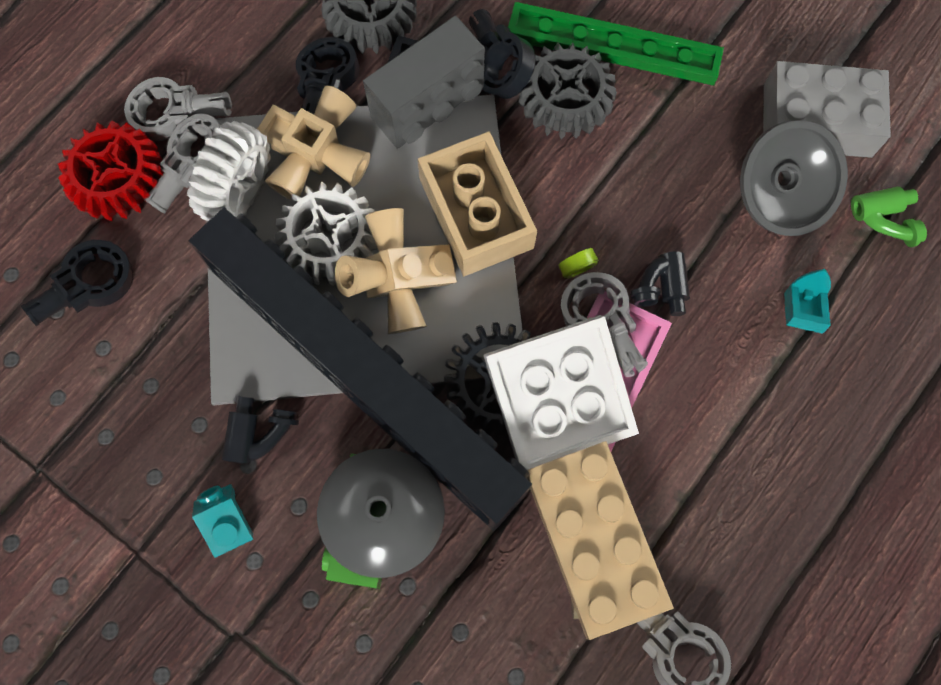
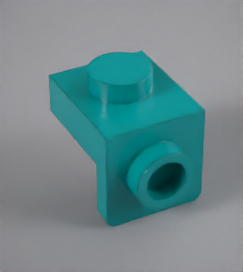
[192,484,253,558]

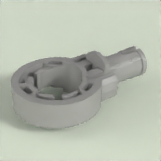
[124,77,232,141]
[144,114,222,214]
[561,272,648,377]
[637,611,731,685]

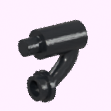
[630,251,690,316]
[222,396,299,463]

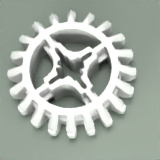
[187,121,271,221]
[274,182,378,286]

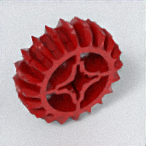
[58,120,164,221]

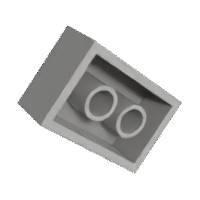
[763,61,891,158]

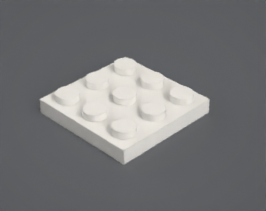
[483,315,639,470]

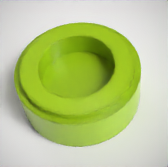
[558,248,599,279]

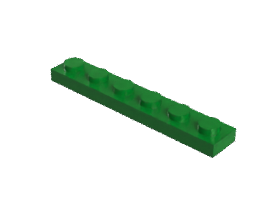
[508,2,724,86]

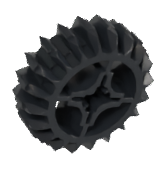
[444,322,531,431]

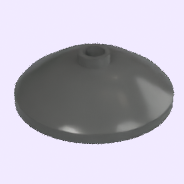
[740,120,848,236]
[317,449,445,578]

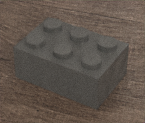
[363,15,485,149]

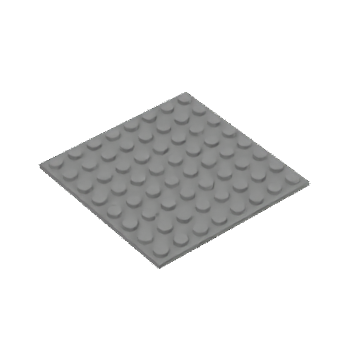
[204,95,522,406]

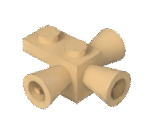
[257,86,370,200]
[335,208,457,334]

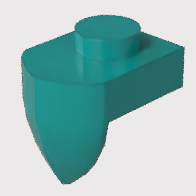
[784,269,831,334]

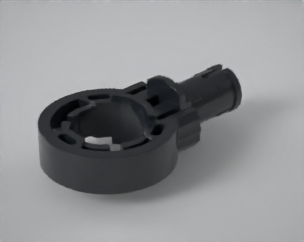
[469,9,535,99]
[295,37,360,115]
[20,240,133,326]

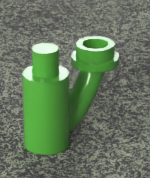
[851,186,927,247]

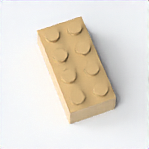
[527,441,674,640]

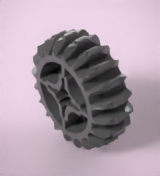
[321,0,417,55]
[519,42,617,140]

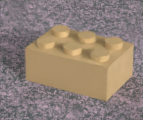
[418,131,537,277]

